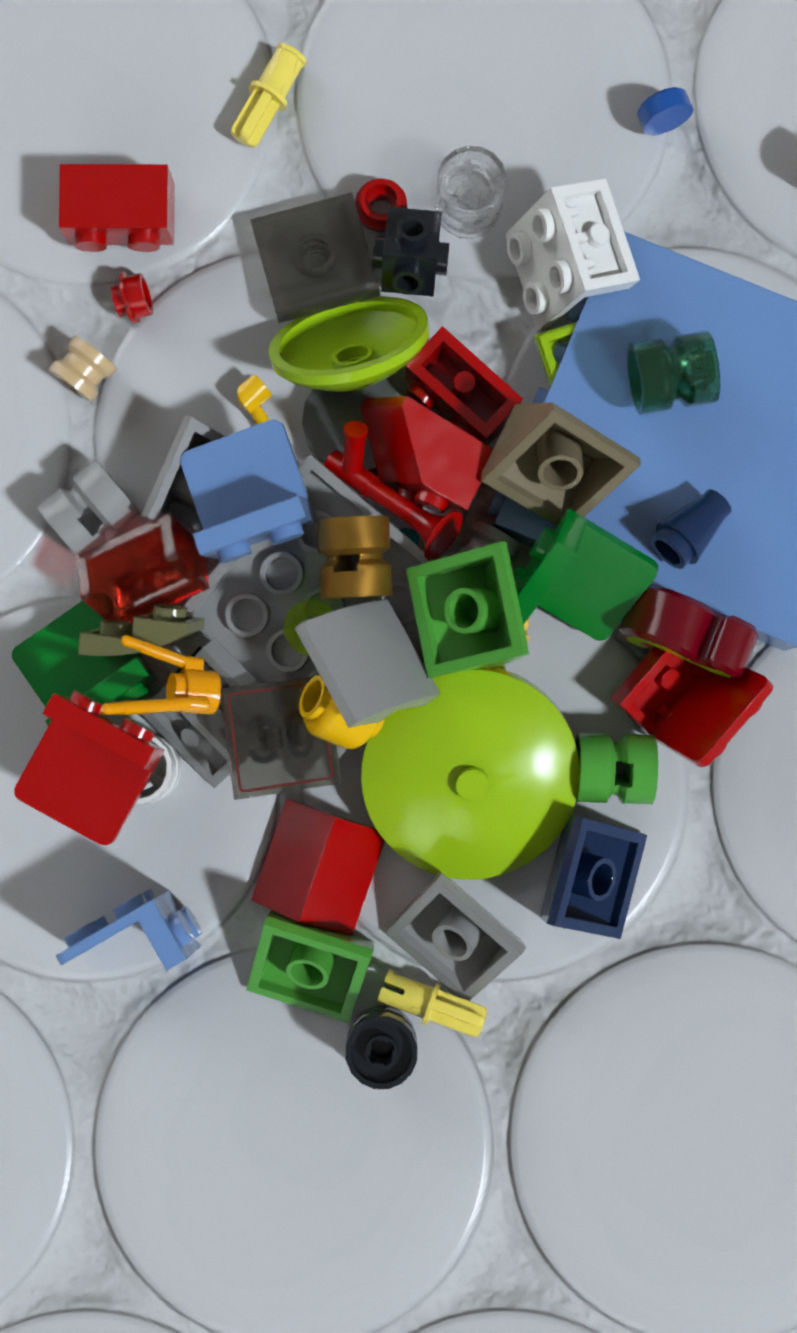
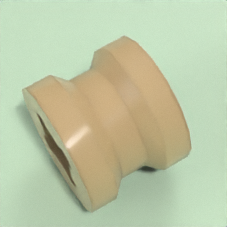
[48,335,117,402]

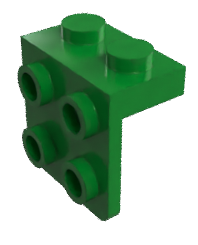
[513,508,658,641]
[12,595,158,726]

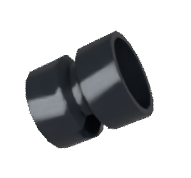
[346,1005,417,1089]

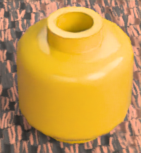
[299,675,385,749]

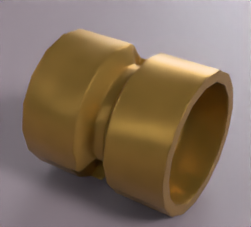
[316,516,393,599]

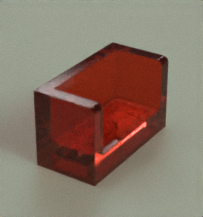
[76,513,210,622]

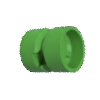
[575,733,658,805]

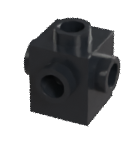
[372,207,450,297]

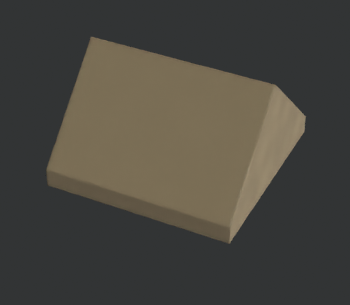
[481,403,641,526]

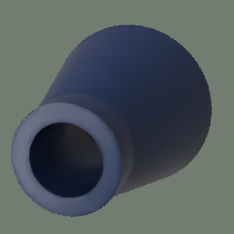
[651,489,731,569]

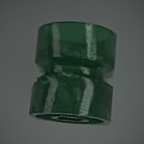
[627,331,720,415]

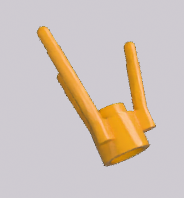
[101,635,221,716]

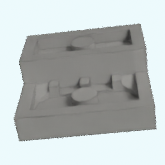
[295,600,441,728]
[141,637,288,788]

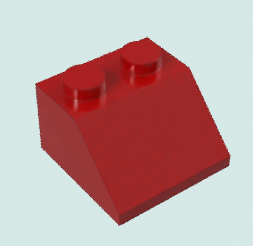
[360,396,493,514]

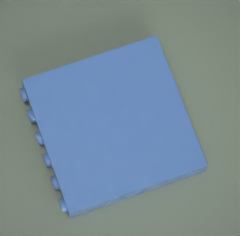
[487,231,797,651]

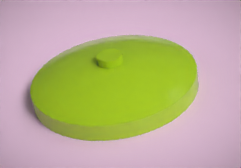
[361,667,580,880]

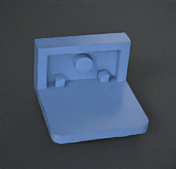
[180,419,317,564]
[56,889,202,971]

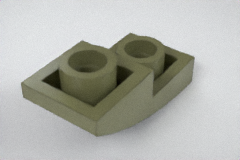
[78,604,205,656]

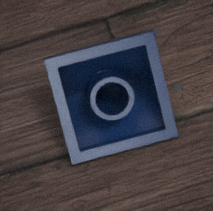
[539,814,647,939]

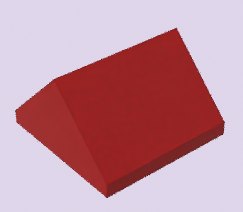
[251,798,385,935]

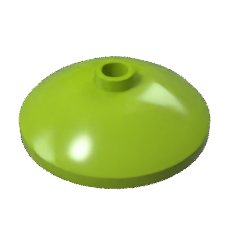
[268,296,430,392]

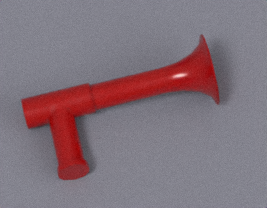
[324,421,462,561]

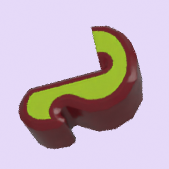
[619,585,759,680]

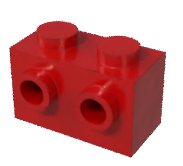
[59,164,175,252]
[405,326,523,445]

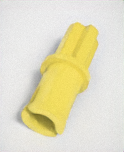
[231,43,307,148]
[377,969,487,1037]

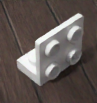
[506,178,640,330]

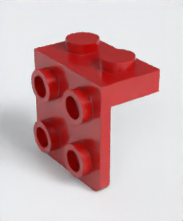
[610,647,773,767]
[14,690,165,846]

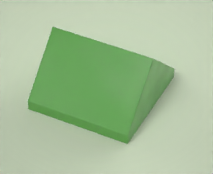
[406,541,529,678]
[246,910,374,1023]

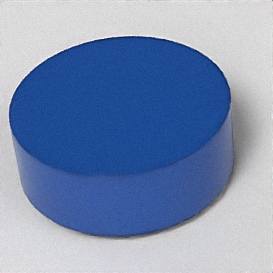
[637,87,693,135]

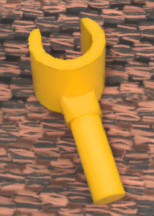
[237,375,272,424]

